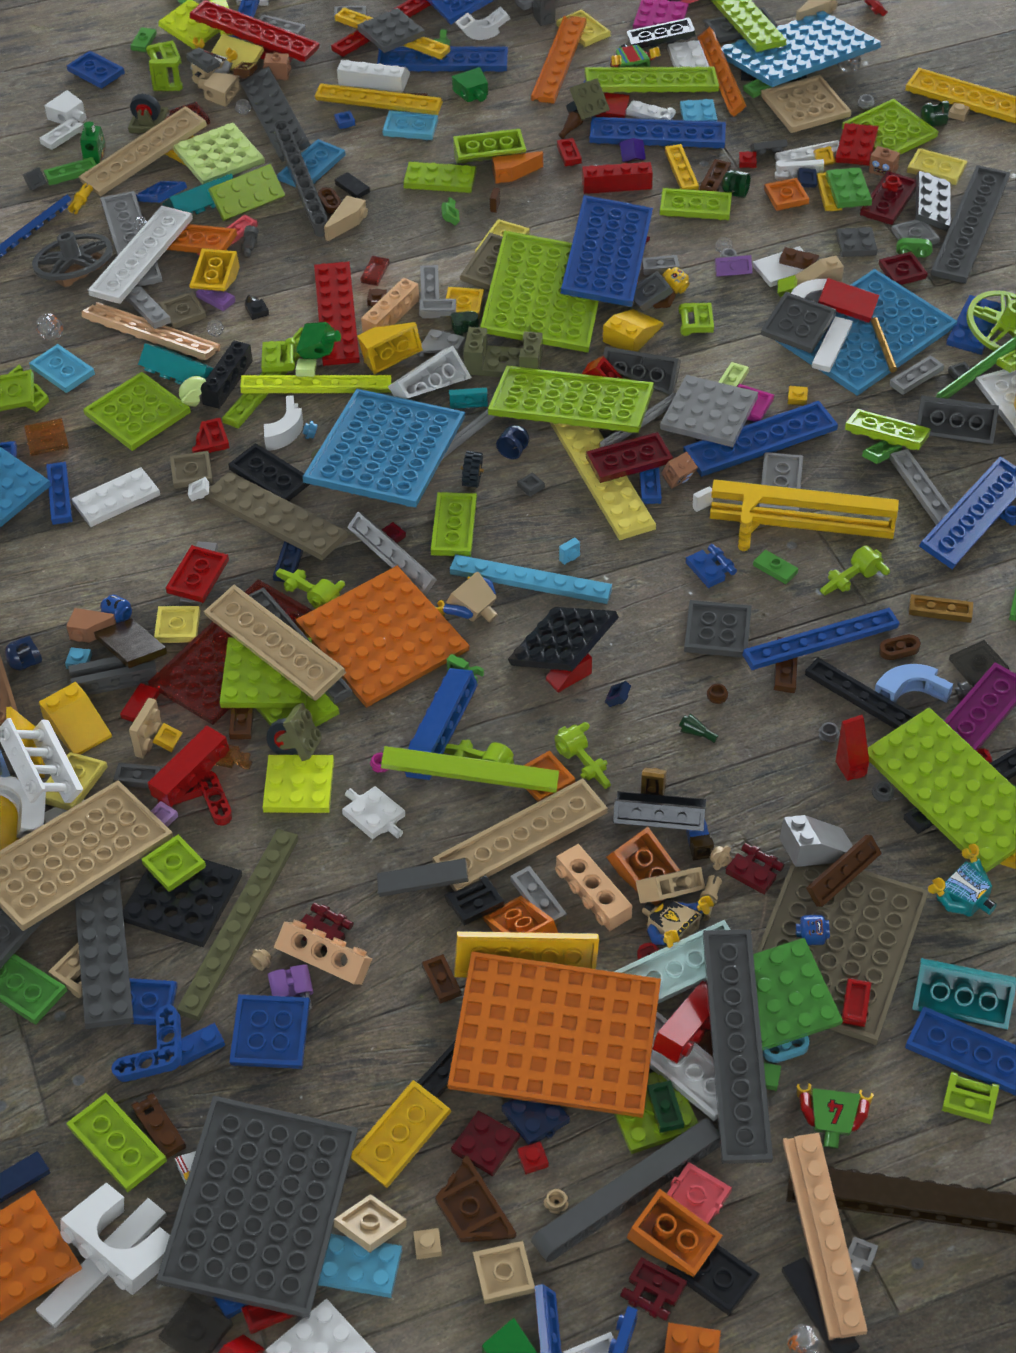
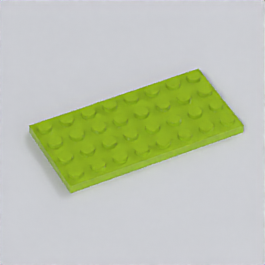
[488,366,654,433]
[868,707,1016,873]

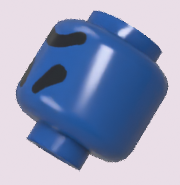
[100,594,132,624]

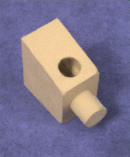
[198,72,240,107]

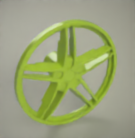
[966,290,1016,351]

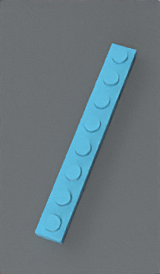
[450,554,612,604]

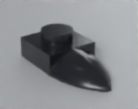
[245,295,269,320]

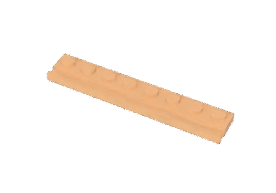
[82,302,220,360]
[783,1133,868,1340]

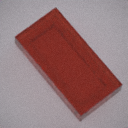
[361,256,390,286]

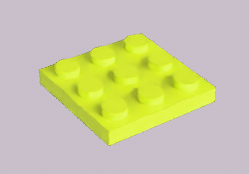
[158,0,219,49]
[263,755,334,813]

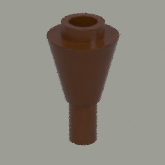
[559,112,583,139]

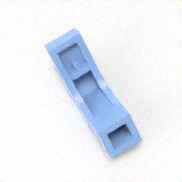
[875,664,953,703]

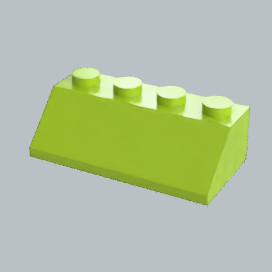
[453,129,526,163]

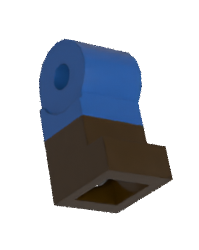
[686,821,714,861]

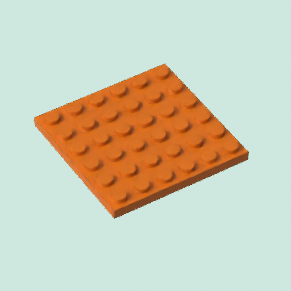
[295,565,470,708]

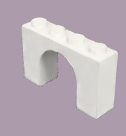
[0,776,46,838]
[60,1182,170,1295]

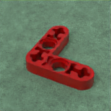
[157,771,232,826]

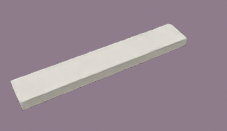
[36,1198,167,1328]

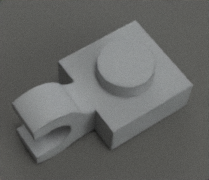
[848,1236,878,1284]

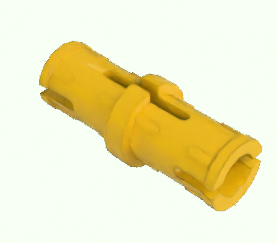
[68,183,93,214]

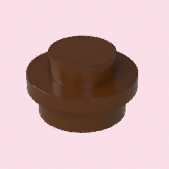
[707,683,728,704]

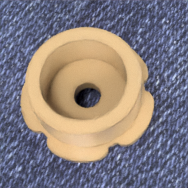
[250,949,271,971]
[544,1189,569,1214]

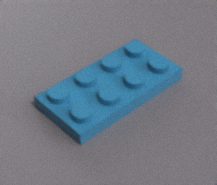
[277,139,345,188]

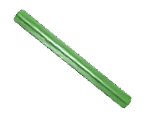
[936,336,1016,399]

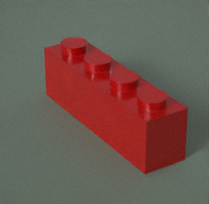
[582,162,653,194]
[148,726,230,807]
[652,980,710,1063]

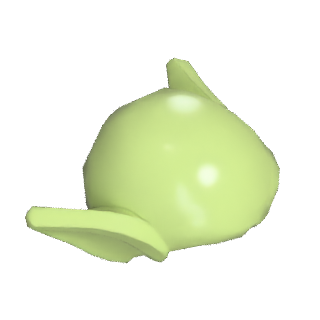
[179,376,206,407]

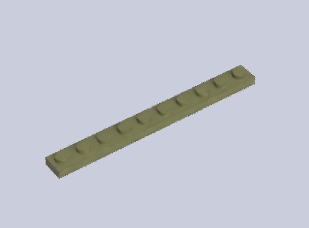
[177,829,299,1021]

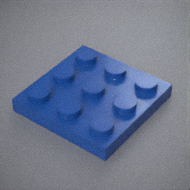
[229,994,310,1069]

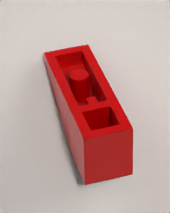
[835,715,869,781]

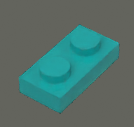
[449,387,488,409]

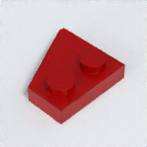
[192,418,230,453]

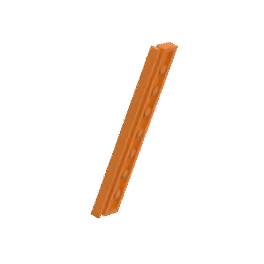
[531,16,587,104]

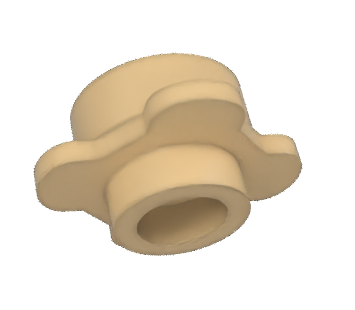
[710,846,732,870]

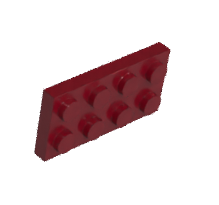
[860,171,916,225]
[586,432,673,483]

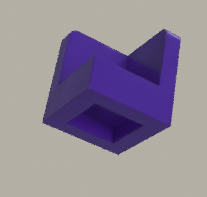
[620,138,646,162]

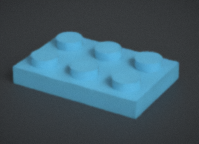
[383,110,438,140]
[29,344,95,393]
[318,1234,402,1298]

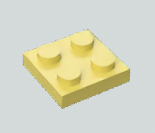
[154,606,200,643]

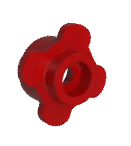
[882,175,902,192]

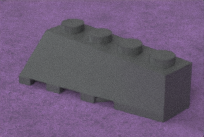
[603,346,681,395]

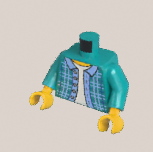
[928,844,997,917]

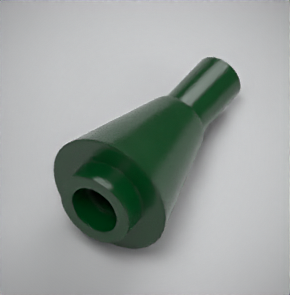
[679,713,719,743]

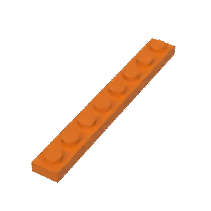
[697,27,747,117]

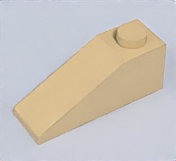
[796,0,838,21]
[324,196,368,241]
[795,255,844,286]
[636,867,705,903]

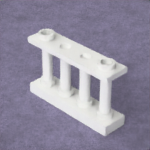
[0,718,84,803]

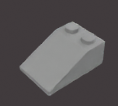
[779,815,853,867]

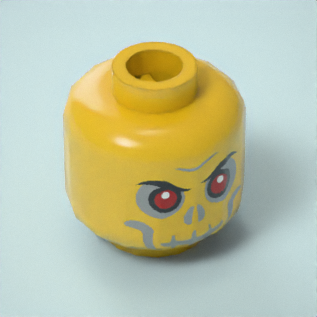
[662,267,690,294]

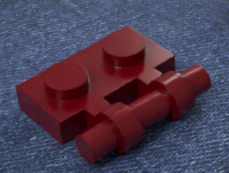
[725,843,785,895]
[301,903,354,952]
[620,1257,687,1321]

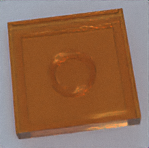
[24,418,69,456]

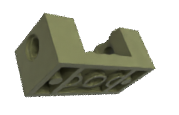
[463,327,543,377]

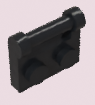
[444,875,504,926]

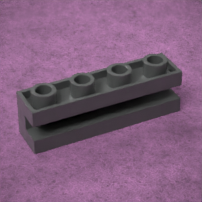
[68,656,159,696]

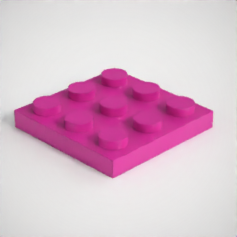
[633,0,689,30]

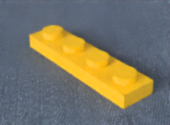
[665,144,699,190]

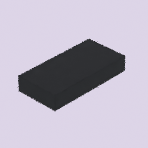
[335,172,370,198]

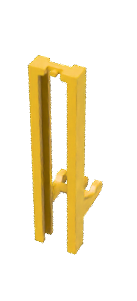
[710,480,899,551]

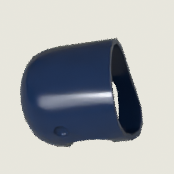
[496,425,529,460]
[5,635,42,670]

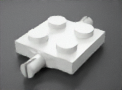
[343,786,405,840]

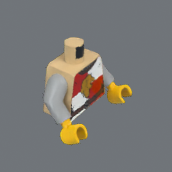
[190,37,238,84]

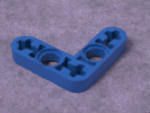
[111,1005,182,1082]

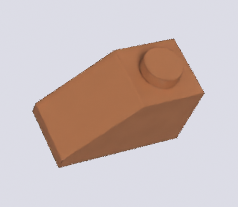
[66,608,116,643]

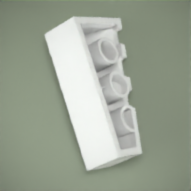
[337,60,410,93]
[388,346,472,399]

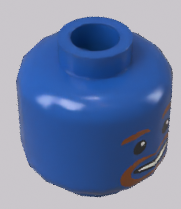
[796,915,830,945]

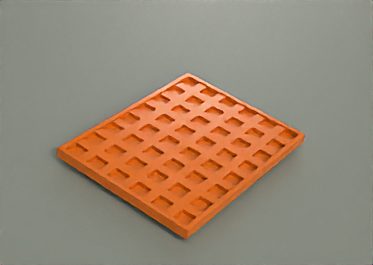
[448,952,661,1118]

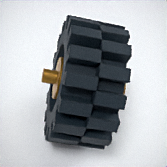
[460,451,484,488]

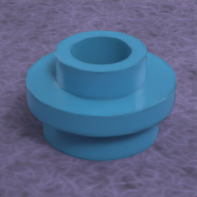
[302,420,317,439]

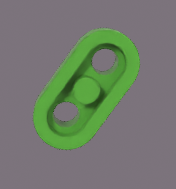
[896,238,932,257]

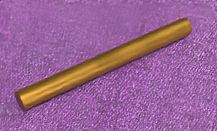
[871,317,897,373]

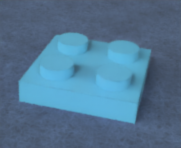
[680,99,717,122]

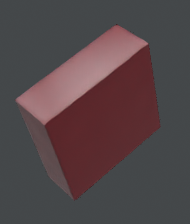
[381,522,406,543]

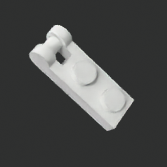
[626,100,676,120]
[39,118,84,150]
[775,159,824,181]

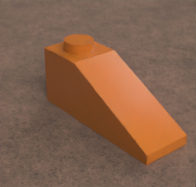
[492,151,543,183]

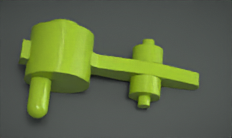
[820,545,890,596]
[276,568,345,608]
[554,722,611,789]
[444,739,514,764]

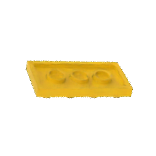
[351,1080,452,1188]

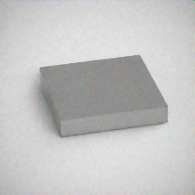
[891,219,940,245]

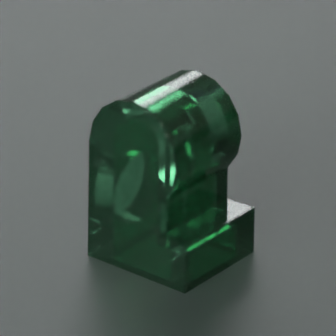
[451,311,479,336]

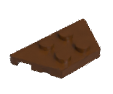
[435,1156,516,1243]

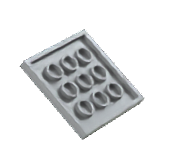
[660,375,758,447]

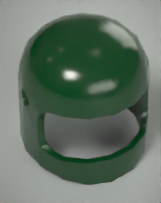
[921,100,949,127]
[722,170,751,198]

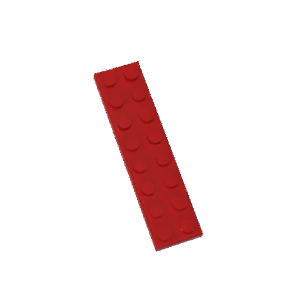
[189,0,320,62]
[314,262,360,366]

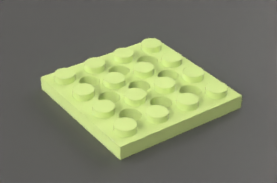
[173,123,265,184]

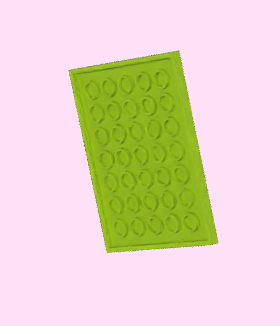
[480,230,599,353]

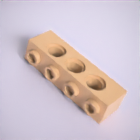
[361,277,419,333]
[555,843,632,931]
[274,919,373,985]

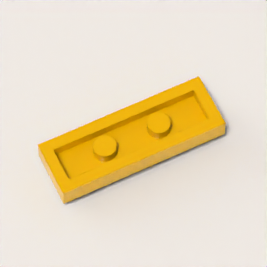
[817,173,843,211]

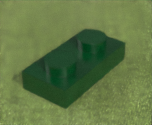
[647,1080,684,1133]

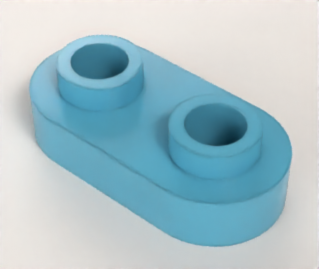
[763,1036,810,1063]

